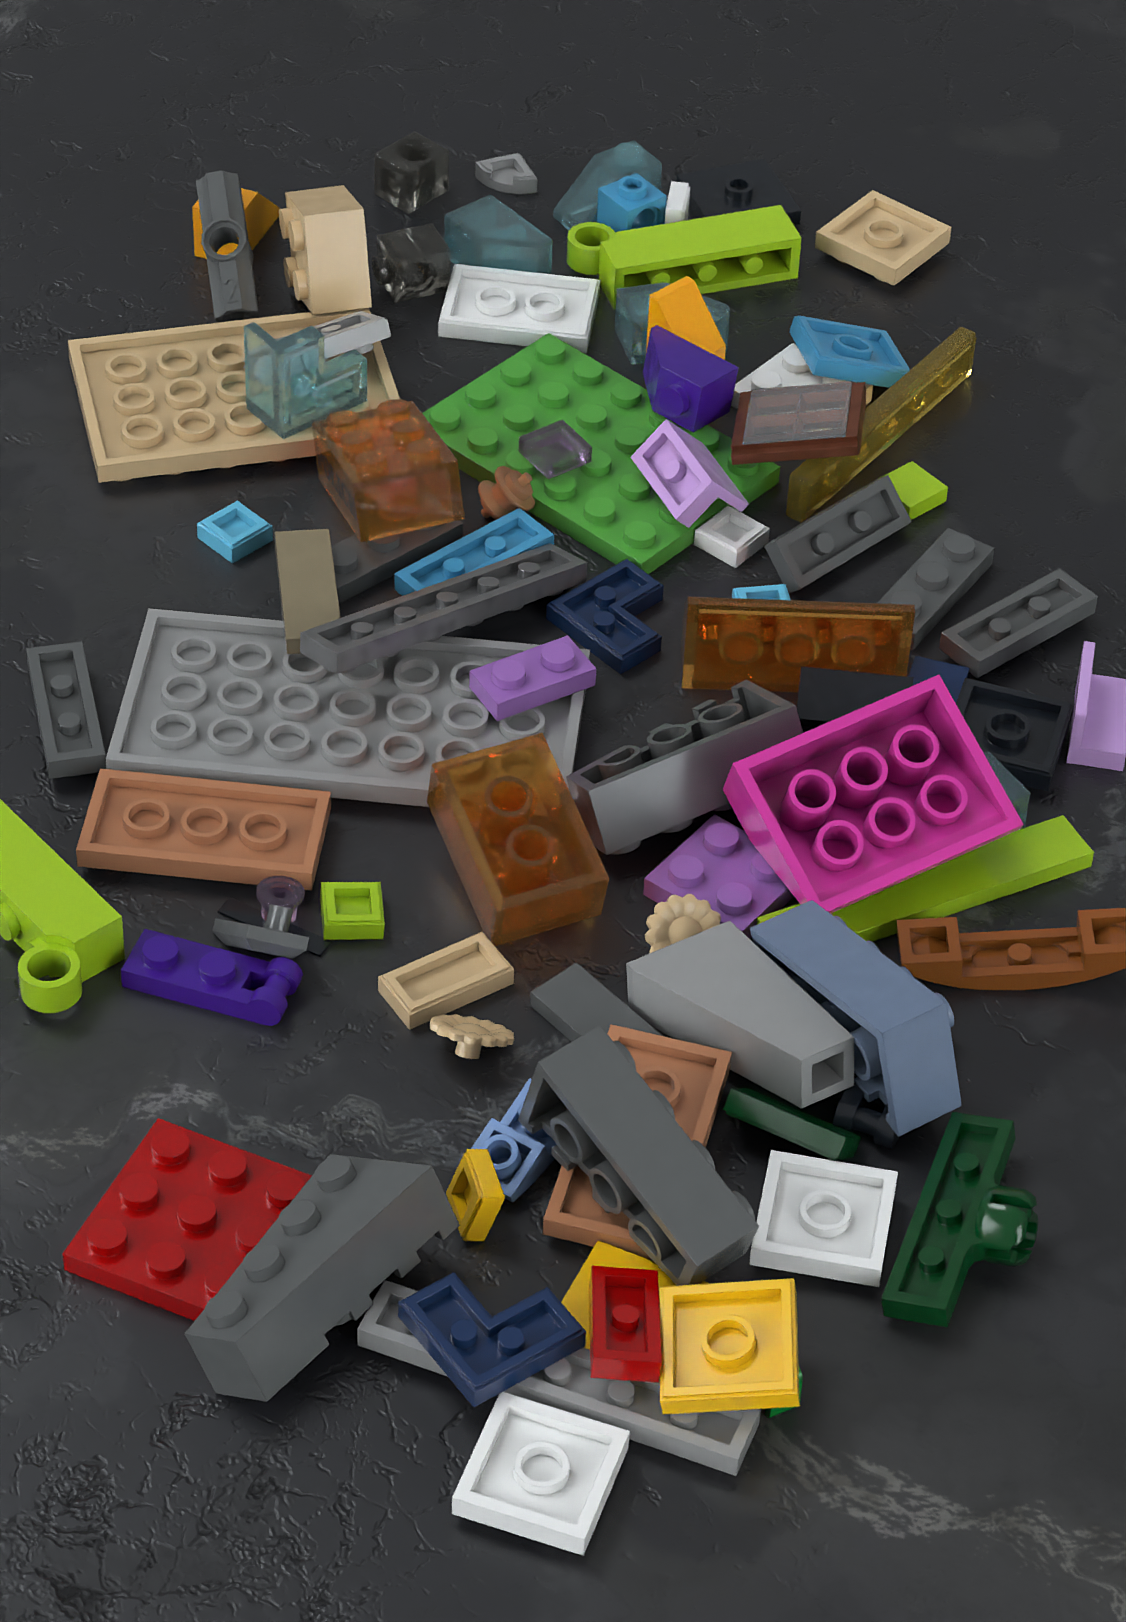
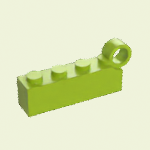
[567,205,802,309]
[0,799,125,1013]

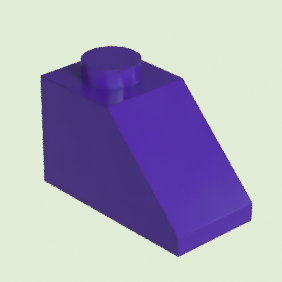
[643,325,739,432]

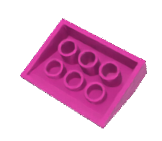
[723,675,1024,914]

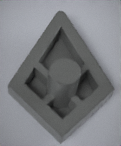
[212,904,309,959]

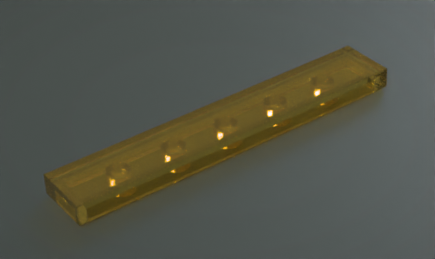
[786,326,976,523]

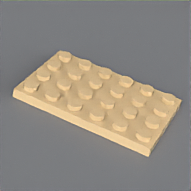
[68,308,410,483]

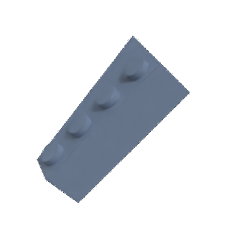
[750,900,962,1137]

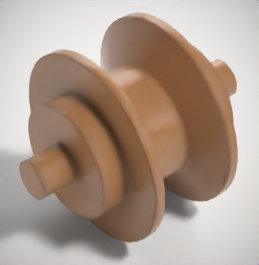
[478,466,535,520]

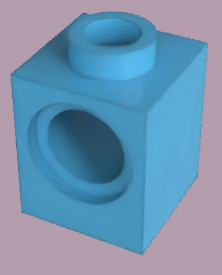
[597,173,667,233]

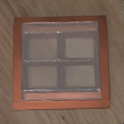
[731,381,866,465]

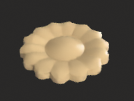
[645,894,721,953]
[430,1014,514,1059]

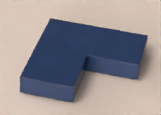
[546,559,664,675]
[398,1273,586,1407]

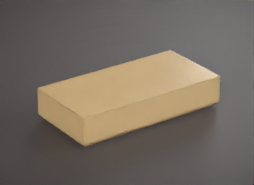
[378,932,514,1030]

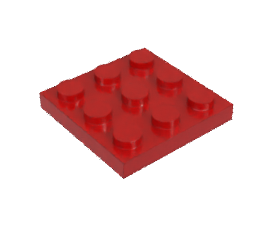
[63,1118,312,1321]

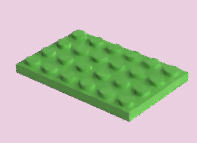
[408,333,780,574]

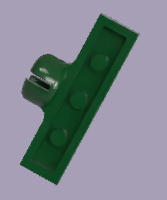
[881,1112,1038,1327]

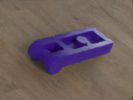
[121,929,303,1026]

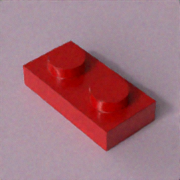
[589,1266,662,1383]

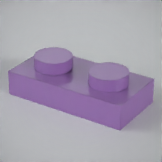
[469,635,596,721]

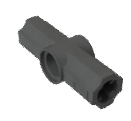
[196,170,260,323]

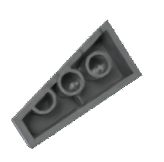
[566,680,803,855]
[518,1025,759,1286]
[185,1154,460,1402]

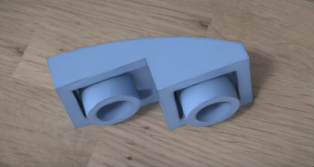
[471,1078,557,1202]

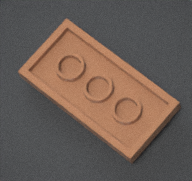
[76,768,331,891]
[543,1024,732,1261]

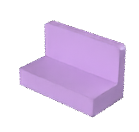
[631,419,749,528]
[1066,641,1126,771]

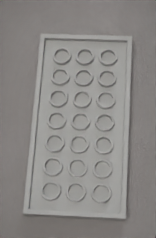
[106,608,590,820]

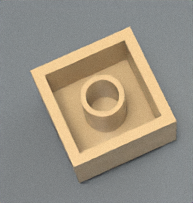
[279,185,372,315]

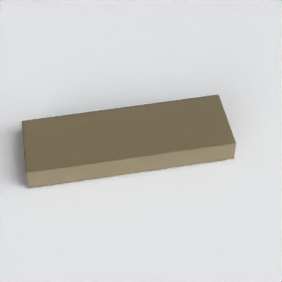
[275,529,340,654]

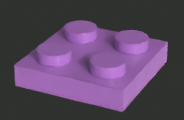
[643,814,794,939]

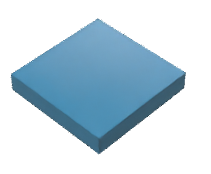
[789,315,913,391]

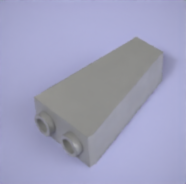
[626,920,854,1108]

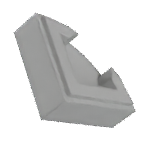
[475,153,537,194]

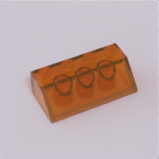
[681,597,915,692]

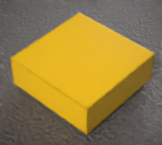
[446,1149,505,1241]

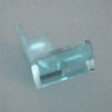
[244,322,367,440]

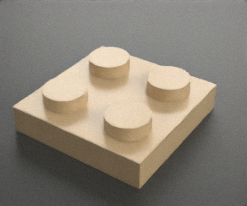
[815,190,952,286]

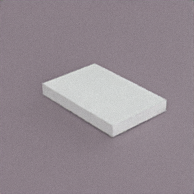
[438,264,600,353]

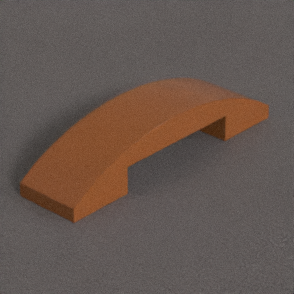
[897,908,1126,990]

